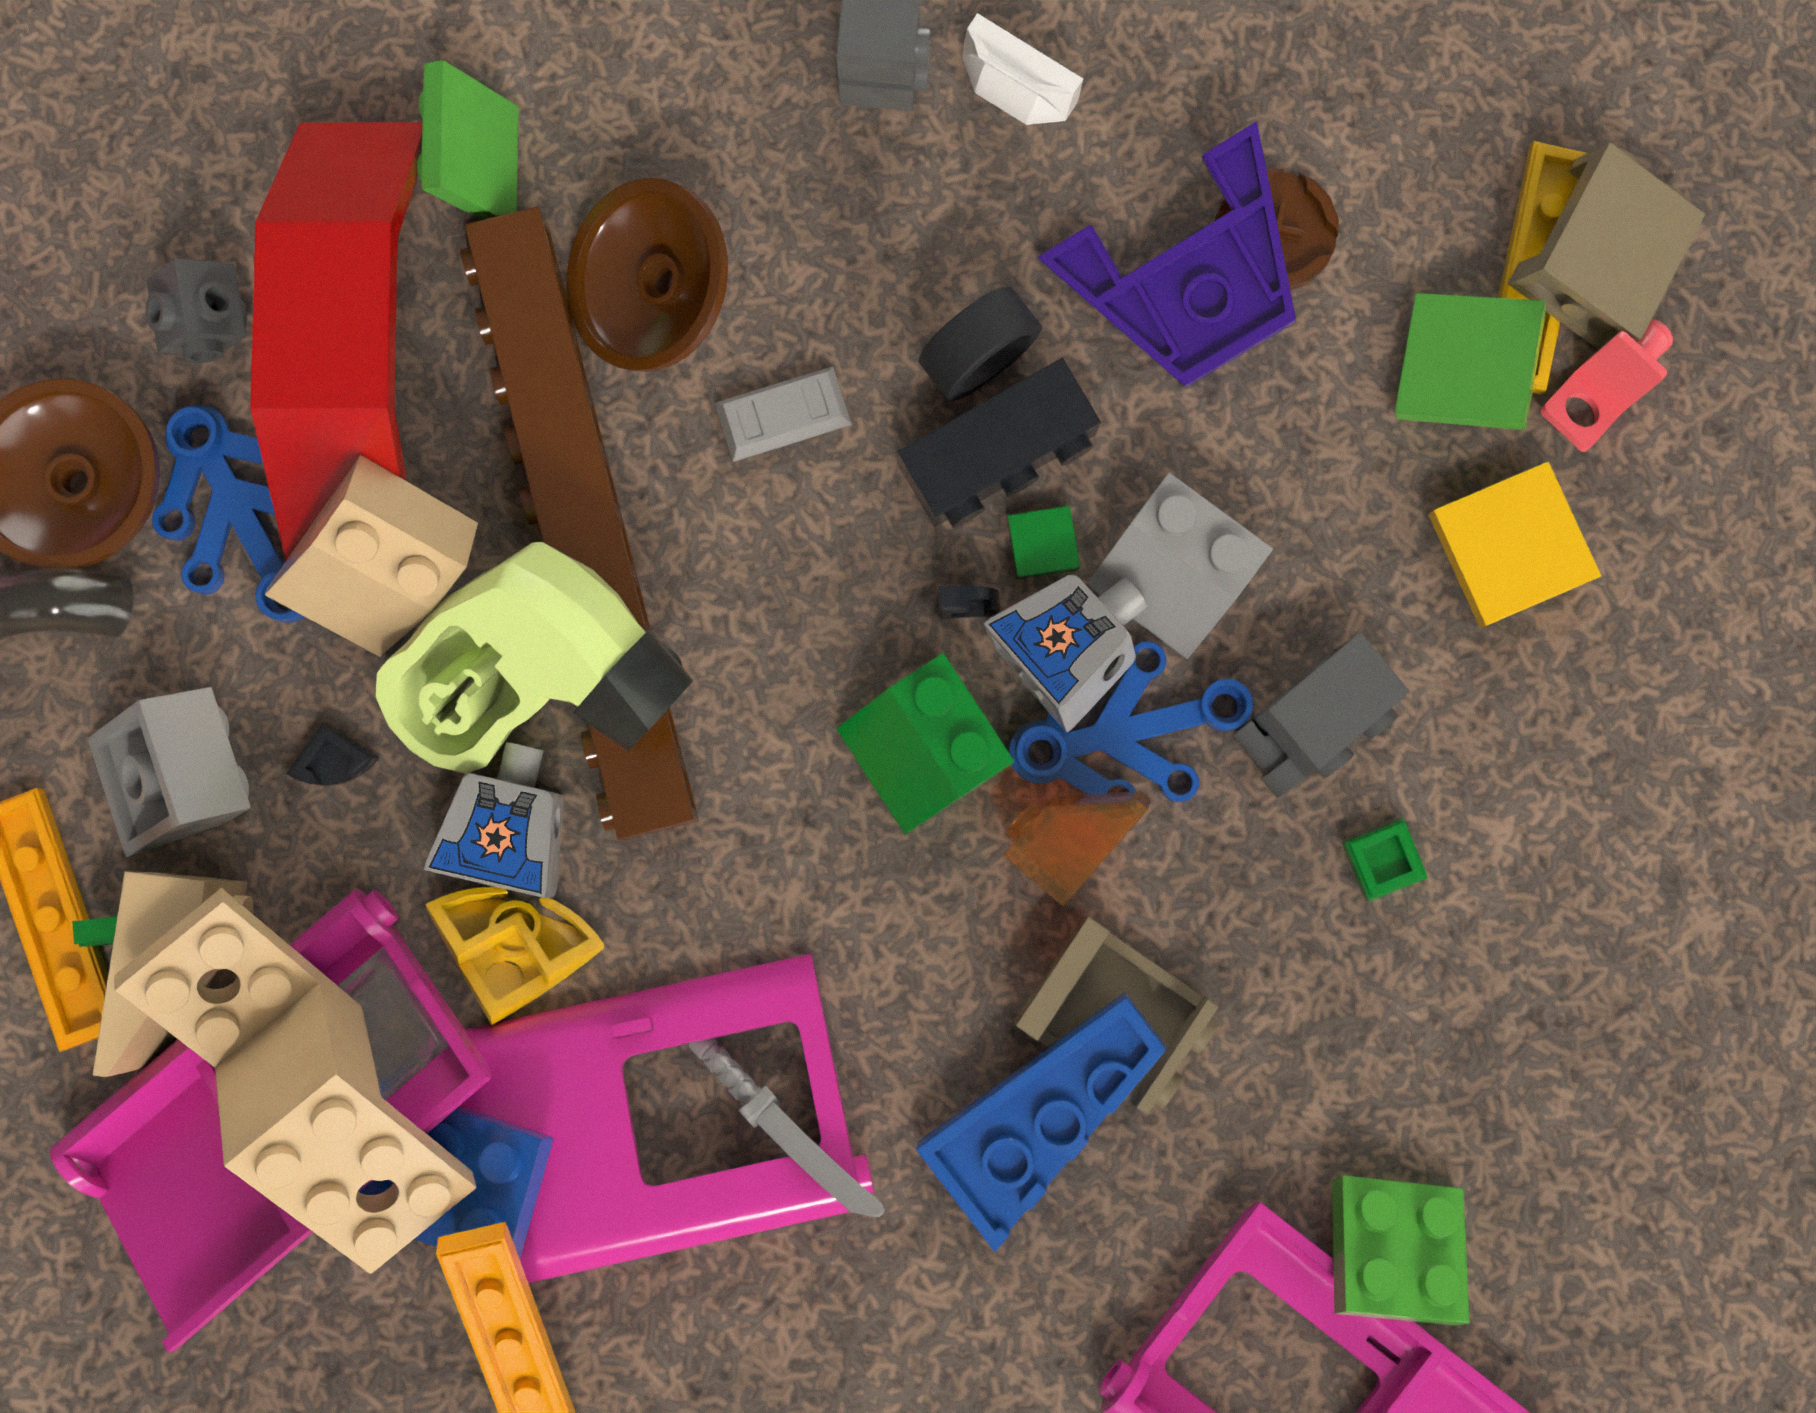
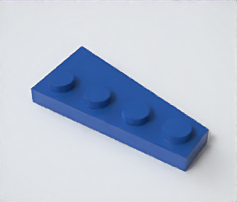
[916,992,1166,1252]

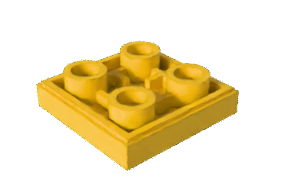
[1428,461,1601,628]

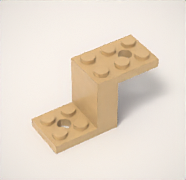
[114,888,477,1274]

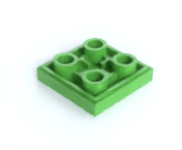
[417,60,519,220]
[1395,293,1547,430]

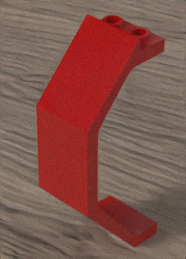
[250,122,423,560]

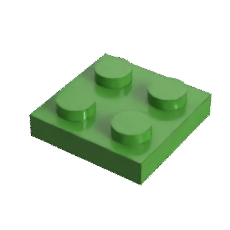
[1332,1175,1470,1326]

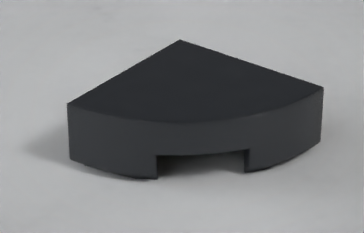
[937,585,1000,619]
[286,721,379,786]

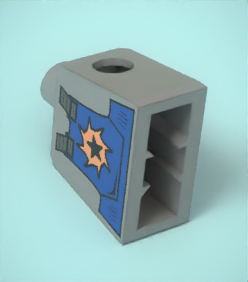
[983,575,1148,733]
[424,742,564,898]

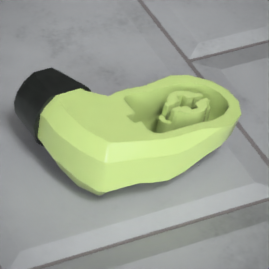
[376,542,694,774]

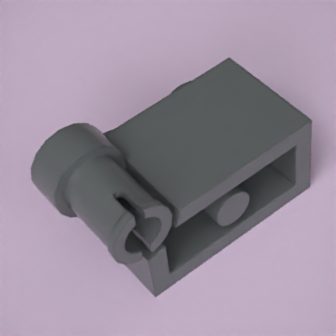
[1231,632,1410,798]

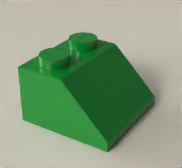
[836,653,1015,835]

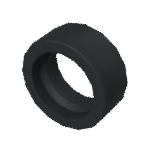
[918,286,1042,401]

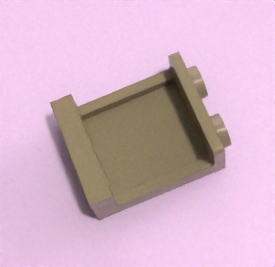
[1508,142,1705,350]
[1013,916,1219,1115]

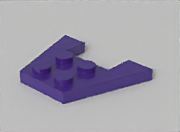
[1037,121,1296,388]

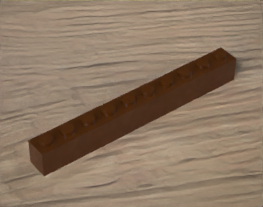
[460,206,699,841]

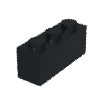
[897,357,1101,528]

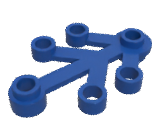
[152,404,305,623]
[1009,641,1253,818]

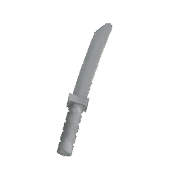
[689,1038,885,1217]

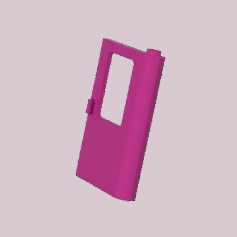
[433,954,874,1283]
[1098,1202,1530,1413]

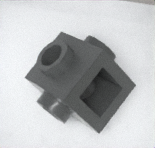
[146,258,247,363]

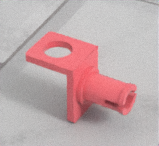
[1540,319,1673,452]

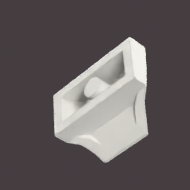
[962,13,1083,125]

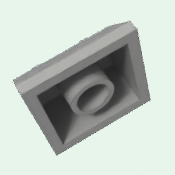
[1086,473,1273,660]
[87,687,251,858]

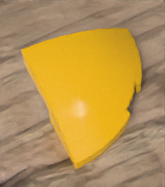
[425,887,604,1025]

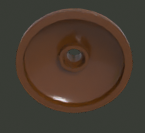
[567,178,728,372]
[0,379,160,570]

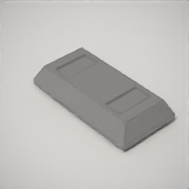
[714,366,852,462]

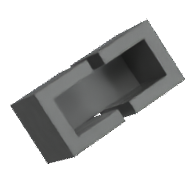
[836,0,931,111]

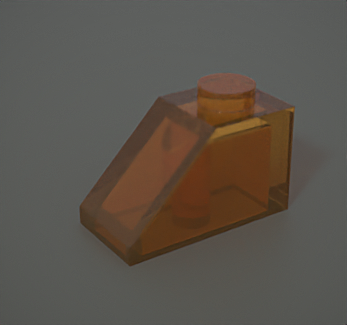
[1004,791,1151,906]

